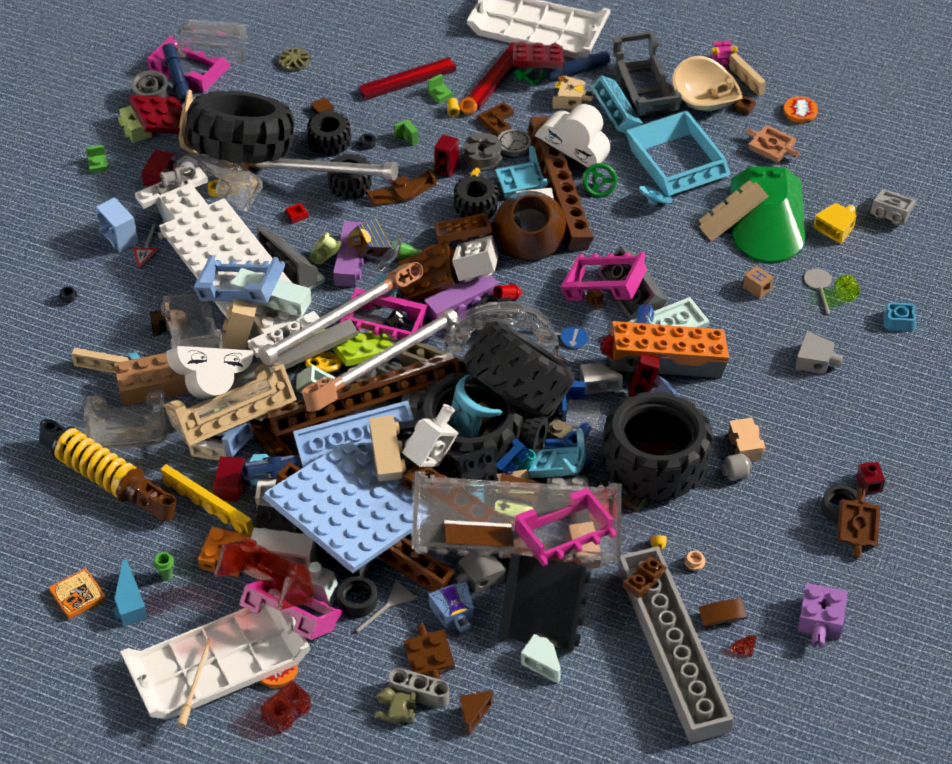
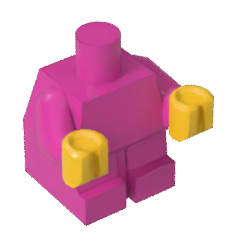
[711,41,738,69]

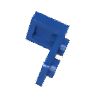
[558,381,585,423]

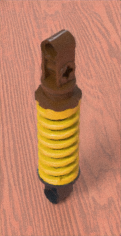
[39,419,176,521]

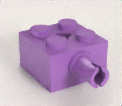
[798,583,848,649]

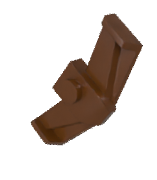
[365,169,437,206]

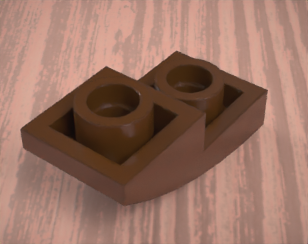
[622,556,667,599]
[699,598,747,628]

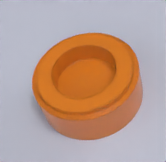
[459,97,477,115]

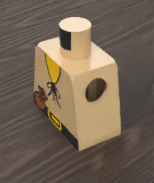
[553,75,593,109]

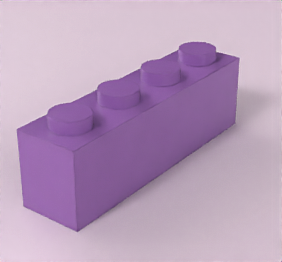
[333,221,364,287]
[425,275,499,321]

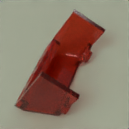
[214,538,314,610]

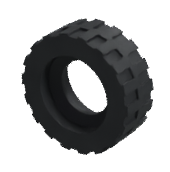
[519,413,548,456]

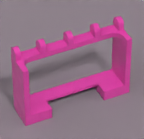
[147,35,230,93]
[561,252,647,301]
[340,288,427,340]
[515,488,617,566]
[239,576,343,640]

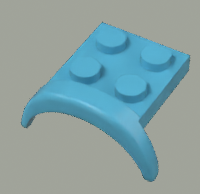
[496,146,547,198]
[449,374,502,438]
[528,428,586,478]

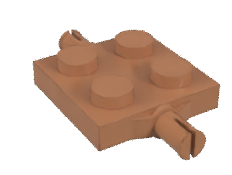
[745,125,800,163]

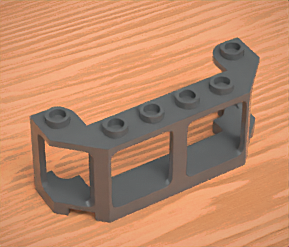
[613,31,682,117]

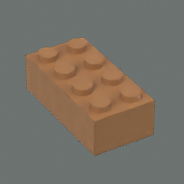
[114,353,190,406]

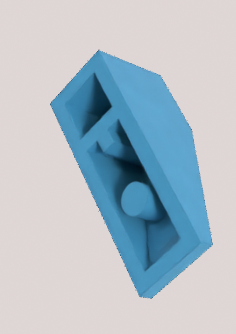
[113,559,148,627]

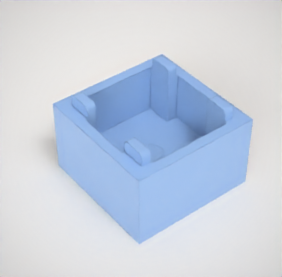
[96,198,138,252]

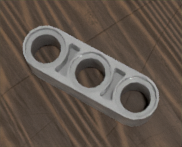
[389,668,450,708]

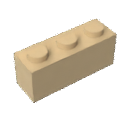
[219,299,257,350]
[369,415,406,482]

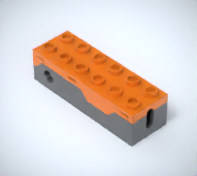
[600,321,729,378]

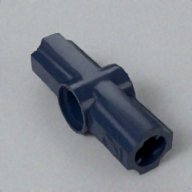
[241,454,303,480]

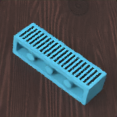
[591,75,642,134]

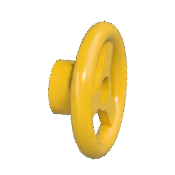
[305,352,343,375]

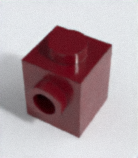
[856,462,885,495]

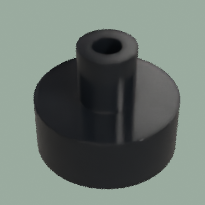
[386,308,405,327]

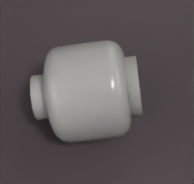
[721,453,752,481]

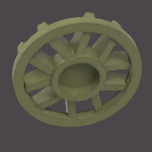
[279,47,310,71]

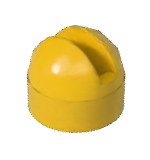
[650,535,667,550]

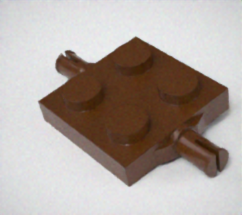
[837,488,880,558]
[403,623,455,680]

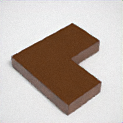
[477,101,514,137]

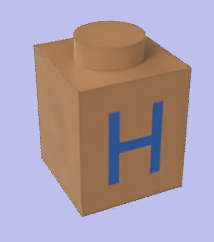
[743,266,773,299]

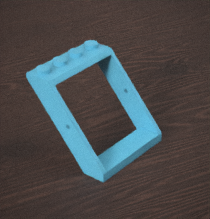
[625,111,730,196]

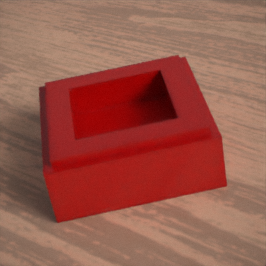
[285,202,309,224]

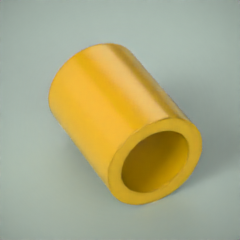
[446,98,460,117]

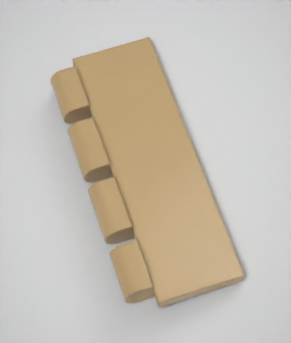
[699,180,768,242]

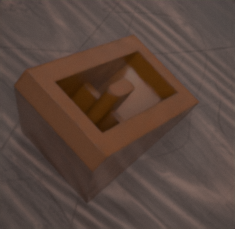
[460,690,493,736]

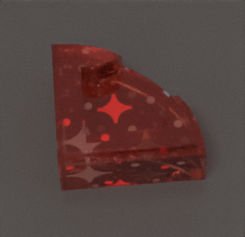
[731,635,757,657]

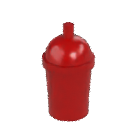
[493,283,523,302]

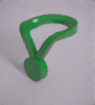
[515,68,545,85]

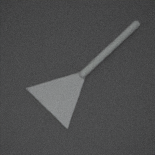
[356,581,418,633]

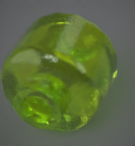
[834,274,861,302]

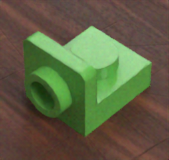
[428,74,453,104]
[393,119,419,146]
[86,145,108,174]

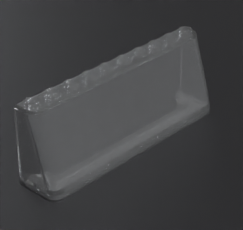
[411,471,621,564]

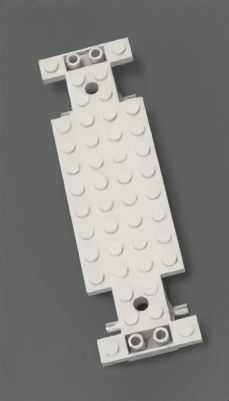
[135,167,320,358]

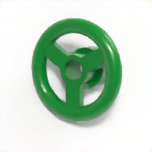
[582,163,617,198]

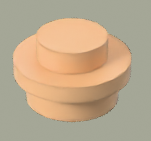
[684,551,705,571]

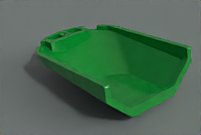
[730,166,805,263]

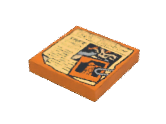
[49,568,106,620]

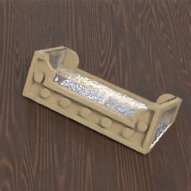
[164,362,297,446]

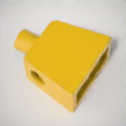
[813,203,856,244]

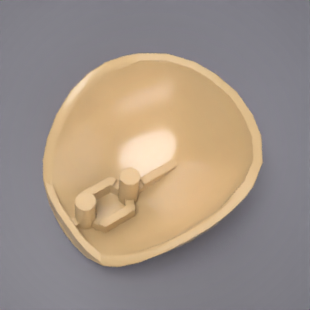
[672,56,742,111]

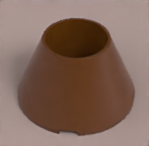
[494,191,566,261]

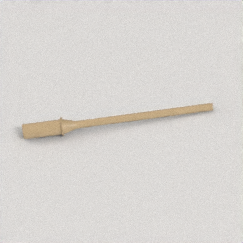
[177,638,211,728]

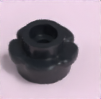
[59,286,77,303]

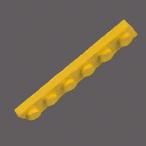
[160,464,254,535]

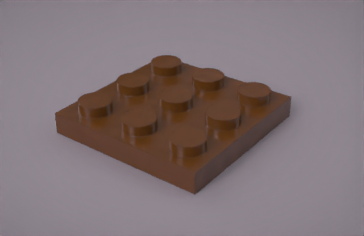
[434,213,492,244]
[397,242,455,302]

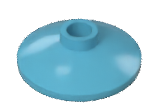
[639,186,673,205]

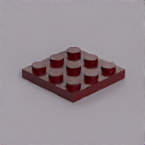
[513,42,564,69]
[128,95,182,134]

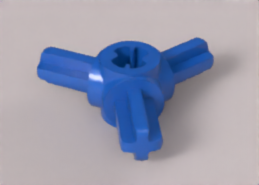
[545,422,593,468]

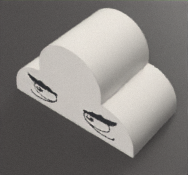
[535,104,610,167]
[167,346,253,399]

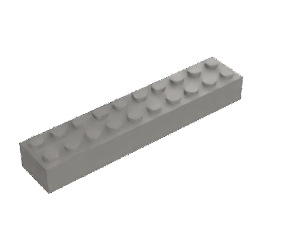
[618,546,733,743]

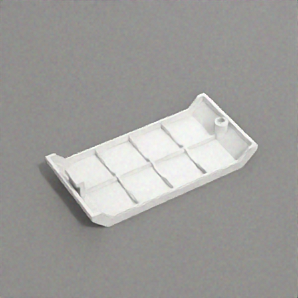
[467,0,610,59]
[121,587,310,720]

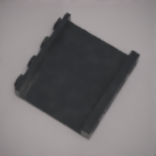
[497,553,591,651]

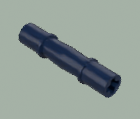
[162,43,189,104]
[545,50,610,81]

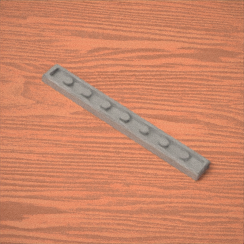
[228,318,358,391]

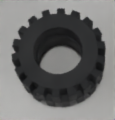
[307,111,351,156]
[327,153,372,199]
[454,175,498,218]

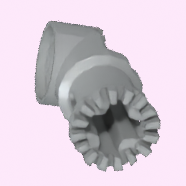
[160,162,196,187]

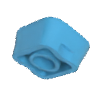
[883,302,916,332]

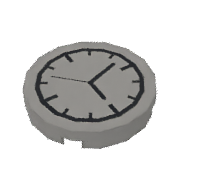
[498,129,531,157]

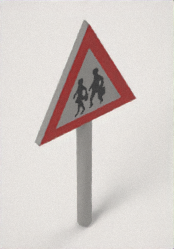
[133,223,158,269]

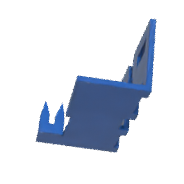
[636,304,655,324]
[496,437,532,475]

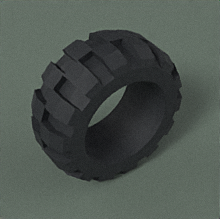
[186,91,294,164]

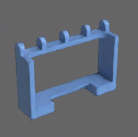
[193,255,285,303]

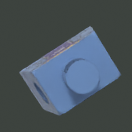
[429,581,474,633]

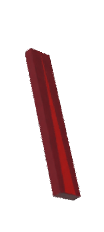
[468,42,514,110]
[358,57,457,100]

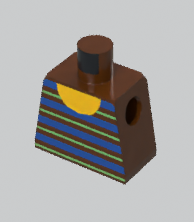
[347,218,392,257]

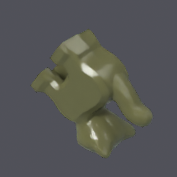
[374,686,417,724]

